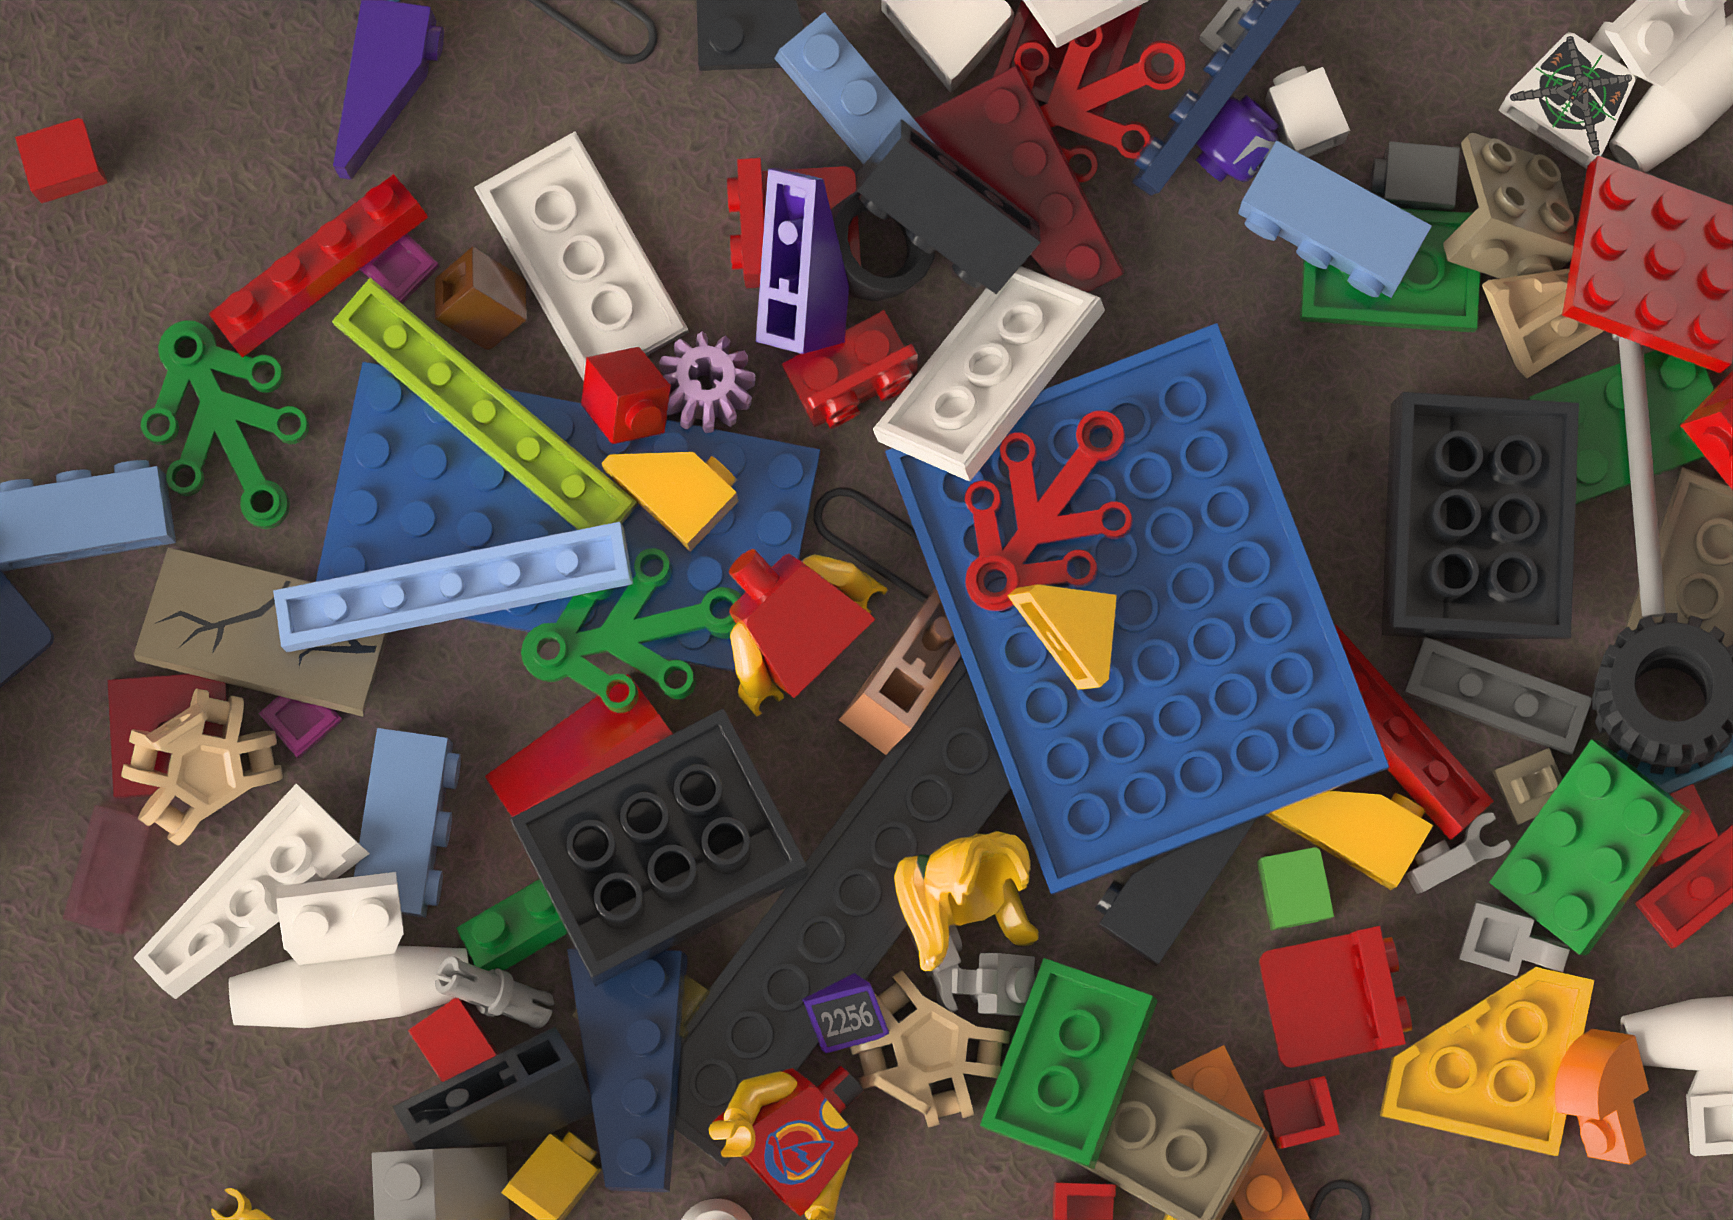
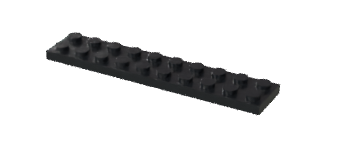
[675,657,1011,1167]

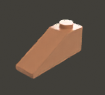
[839,586,961,755]

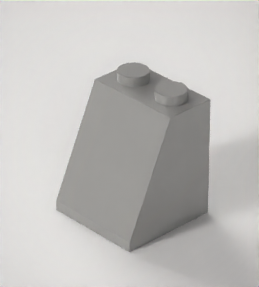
[371,1146,510,1220]

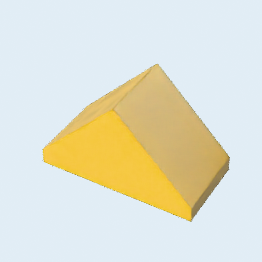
[1007,584,1117,690]

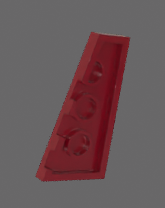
[914,64,1125,293]

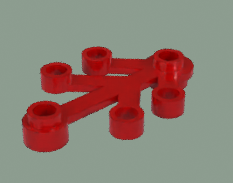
[1014,25,1186,183]
[965,411,1133,611]

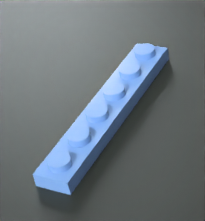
[273,522,633,652]

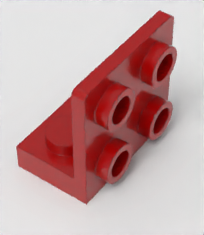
[781,310,918,429]

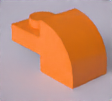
[1555,1029,1649,1165]

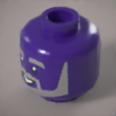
[1195,95,1280,182]

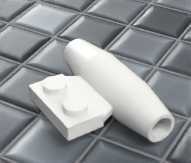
[1605,0,1733,173]
[229,872,469,1028]
[1620,996,1733,1156]

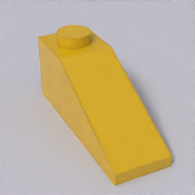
[1265,791,1433,890]

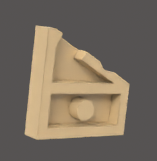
[1482,268,1604,378]

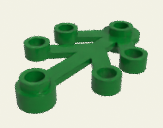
[141,320,309,529]
[521,548,741,713]

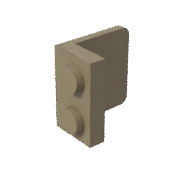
[1443,133,1576,278]

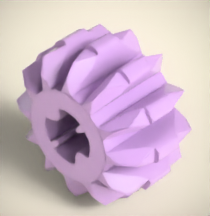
[659,331,755,433]

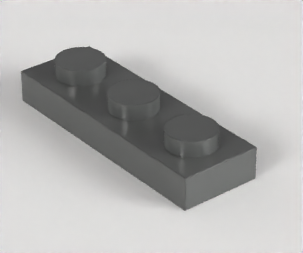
[1403,637,1592,755]

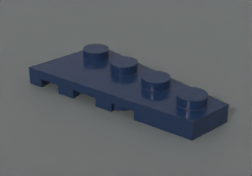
[567,949,688,1192]

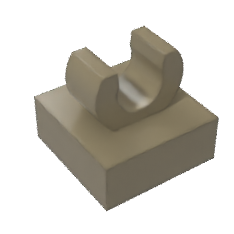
[1493,748,1563,826]

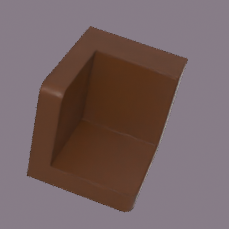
[435,246,527,350]

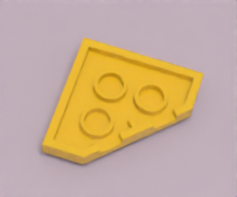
[1380,967,1595,1156]

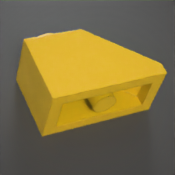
[601,452,739,552]
[501,1131,601,1220]

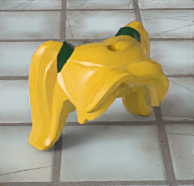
[894,831,1039,971]

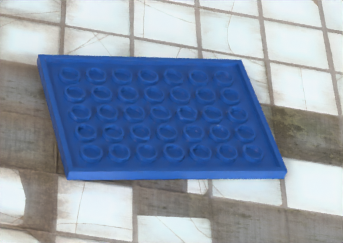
[885,323,1389,895]

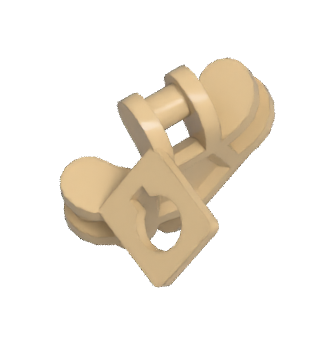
[121,688,283,845]
[850,970,1011,1128]

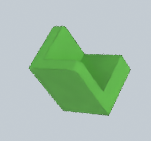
[1257,847,1334,931]

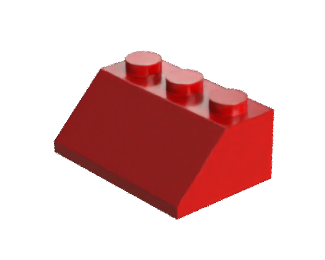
[485,674,673,817]

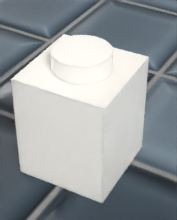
[1265,66,1350,157]

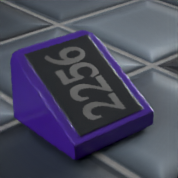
[803,973,889,1053]

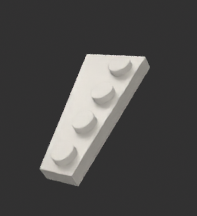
[134,784,370,999]

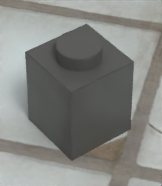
[1370,141,1460,212]

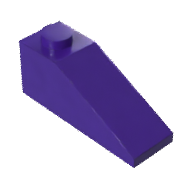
[333,0,444,180]
[756,168,849,354]

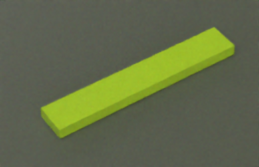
[332,278,638,530]

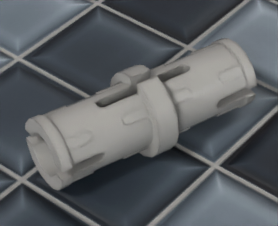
[435,956,554,1029]

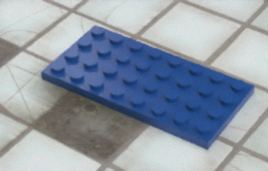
[316,362,821,672]

